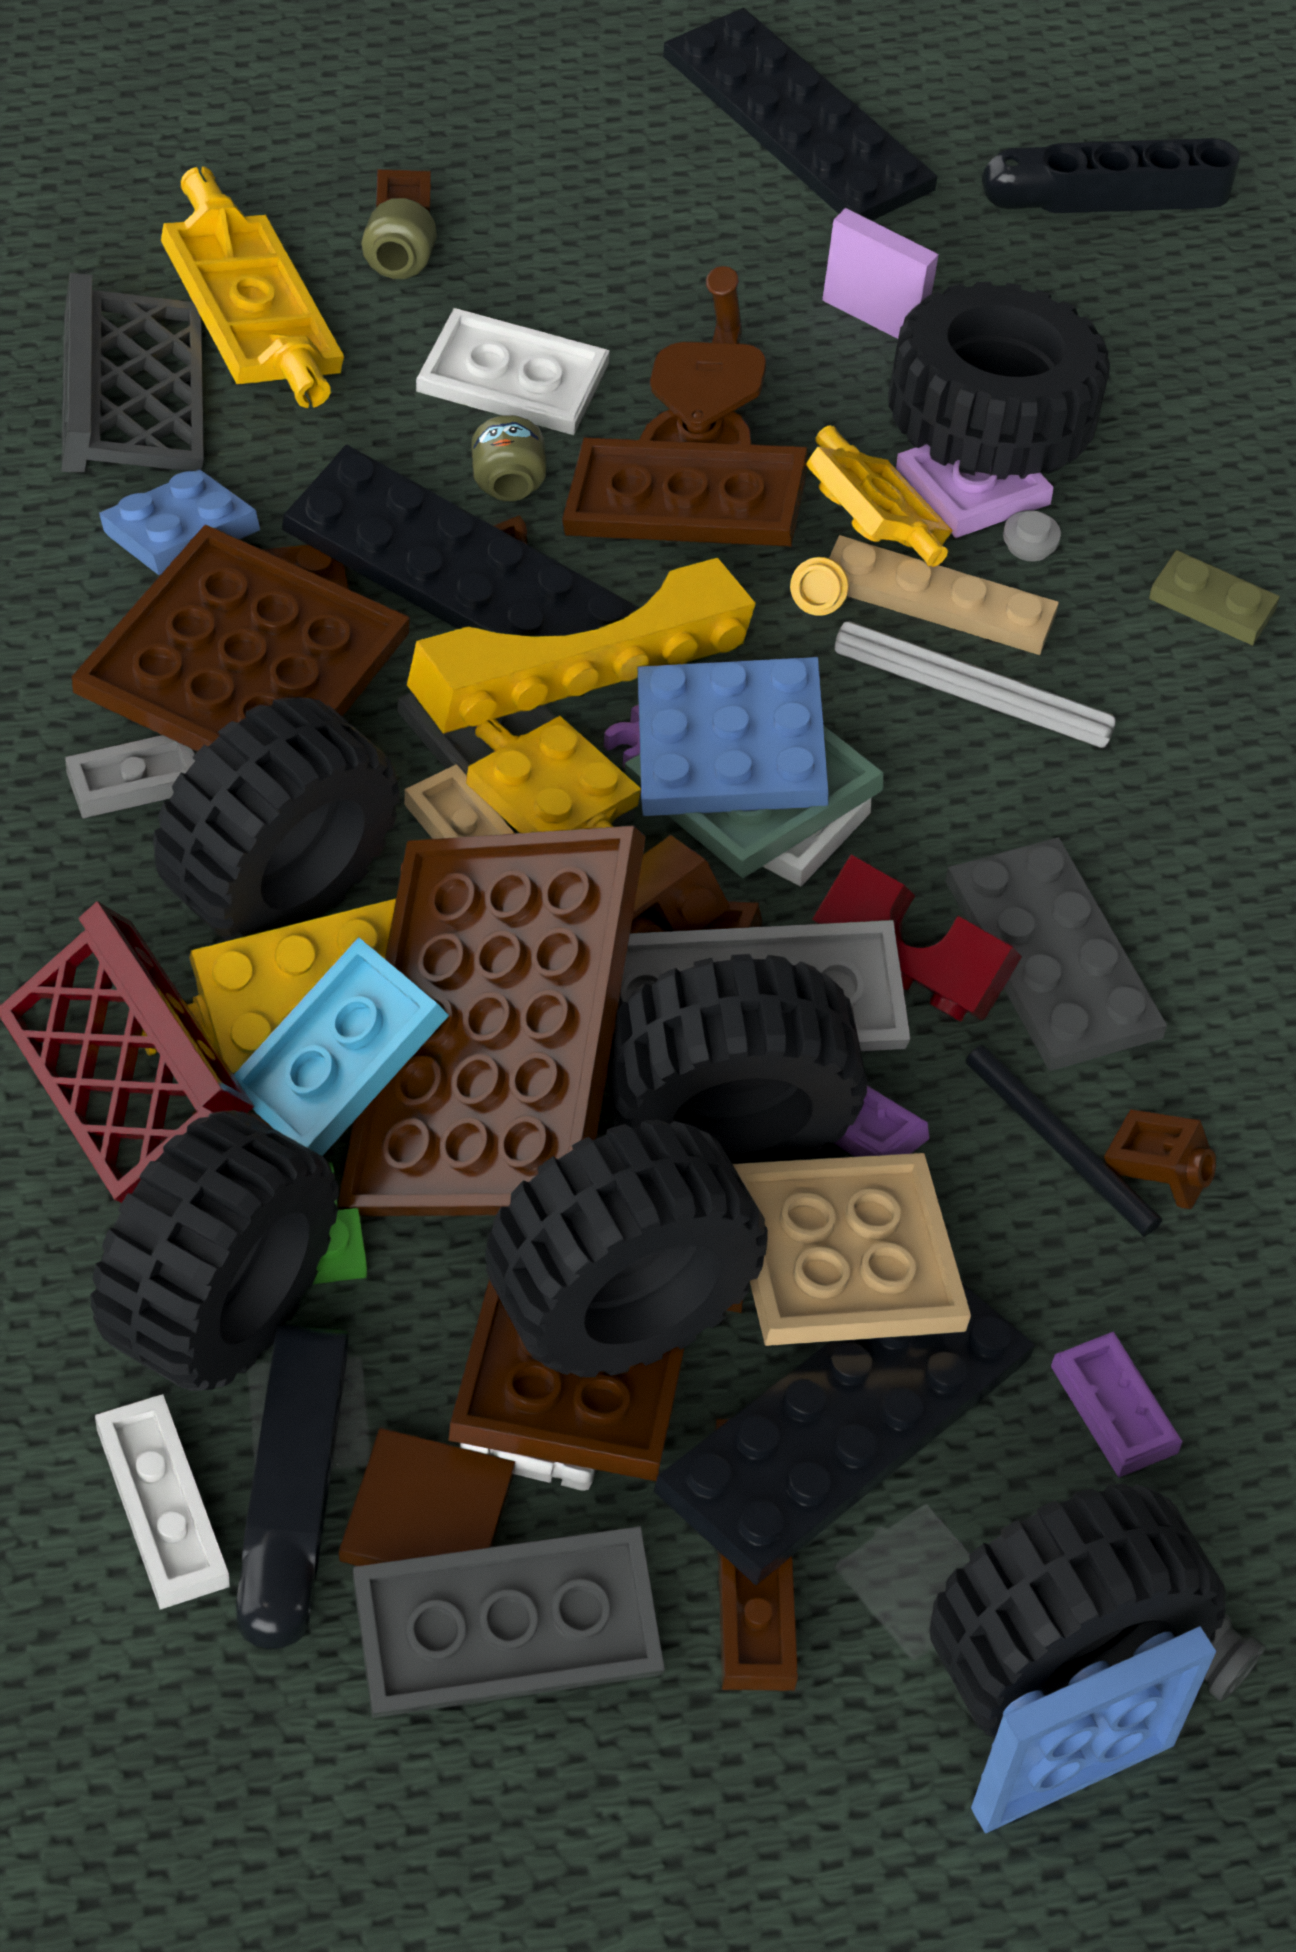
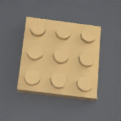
[733,1153,971,1346]

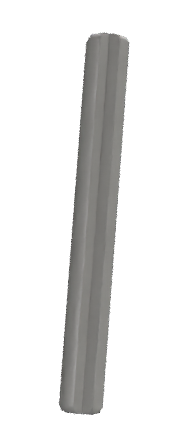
[835,621,1116,748]

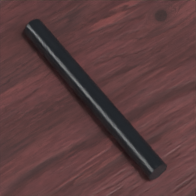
[966,1045,1162,1237]

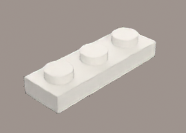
[95,1394,230,1610]

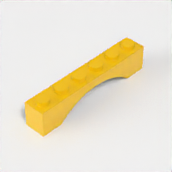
[407,558,756,734]

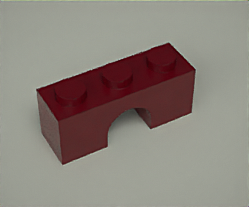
[812,855,1022,1022]

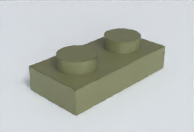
[1149,550,1280,646]

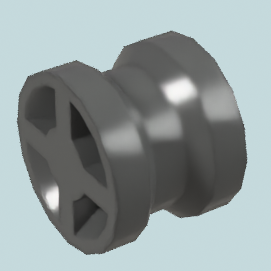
[1204,1614,1266,1702]

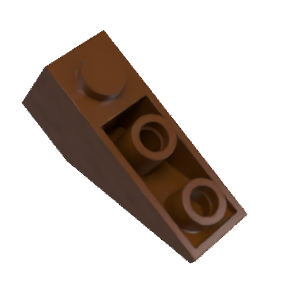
[630,835,731,934]

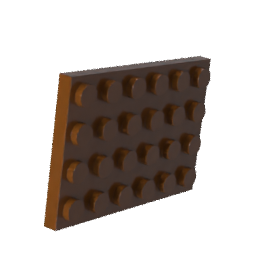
[337,826,646,1216]

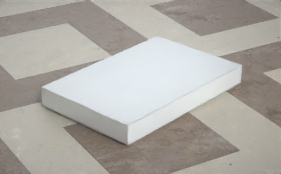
[416,308,610,435]

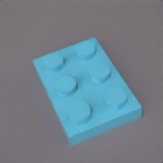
[234,937,449,1156]

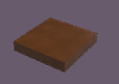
[339,1428,515,1566]

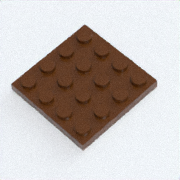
[71,524,410,752]

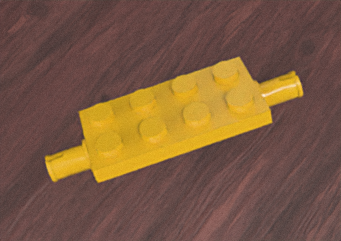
[161,166,344,408]
[141,898,396,1075]

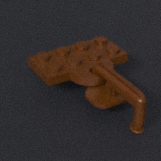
[562,266,808,547]

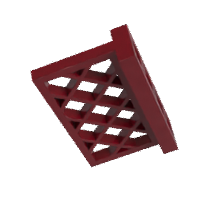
[0,901,255,1203]

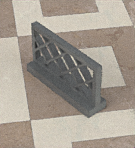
[61,273,204,472]

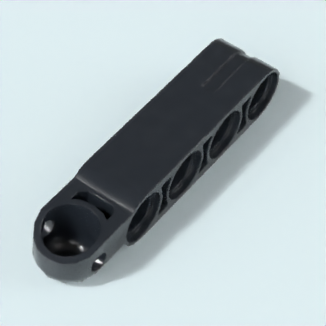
[982,138,1240,213]
[236,1324,348,1649]

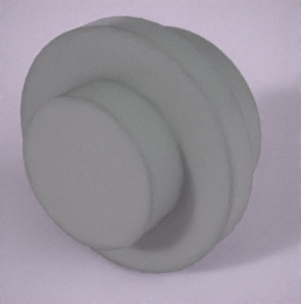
[1003,510,1061,561]

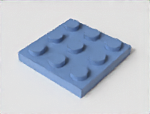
[638,657,828,816]
[971,1626,1216,1834]

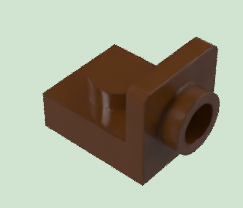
[1104,1109,1216,1210]

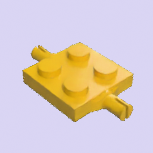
[805,425,953,567]
[466,716,641,833]

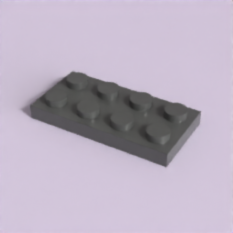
[945,837,1167,1071]
[352,1526,665,1718]

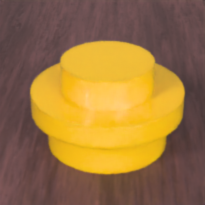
[790,557,849,616]

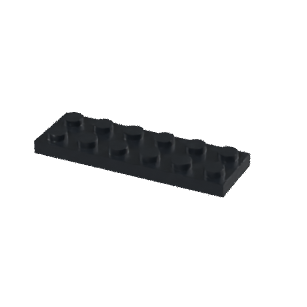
[663,7,938,221]
[282,444,639,697]
[654,1283,1035,1585]

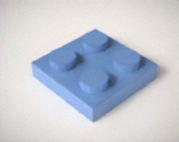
[99,469,260,575]

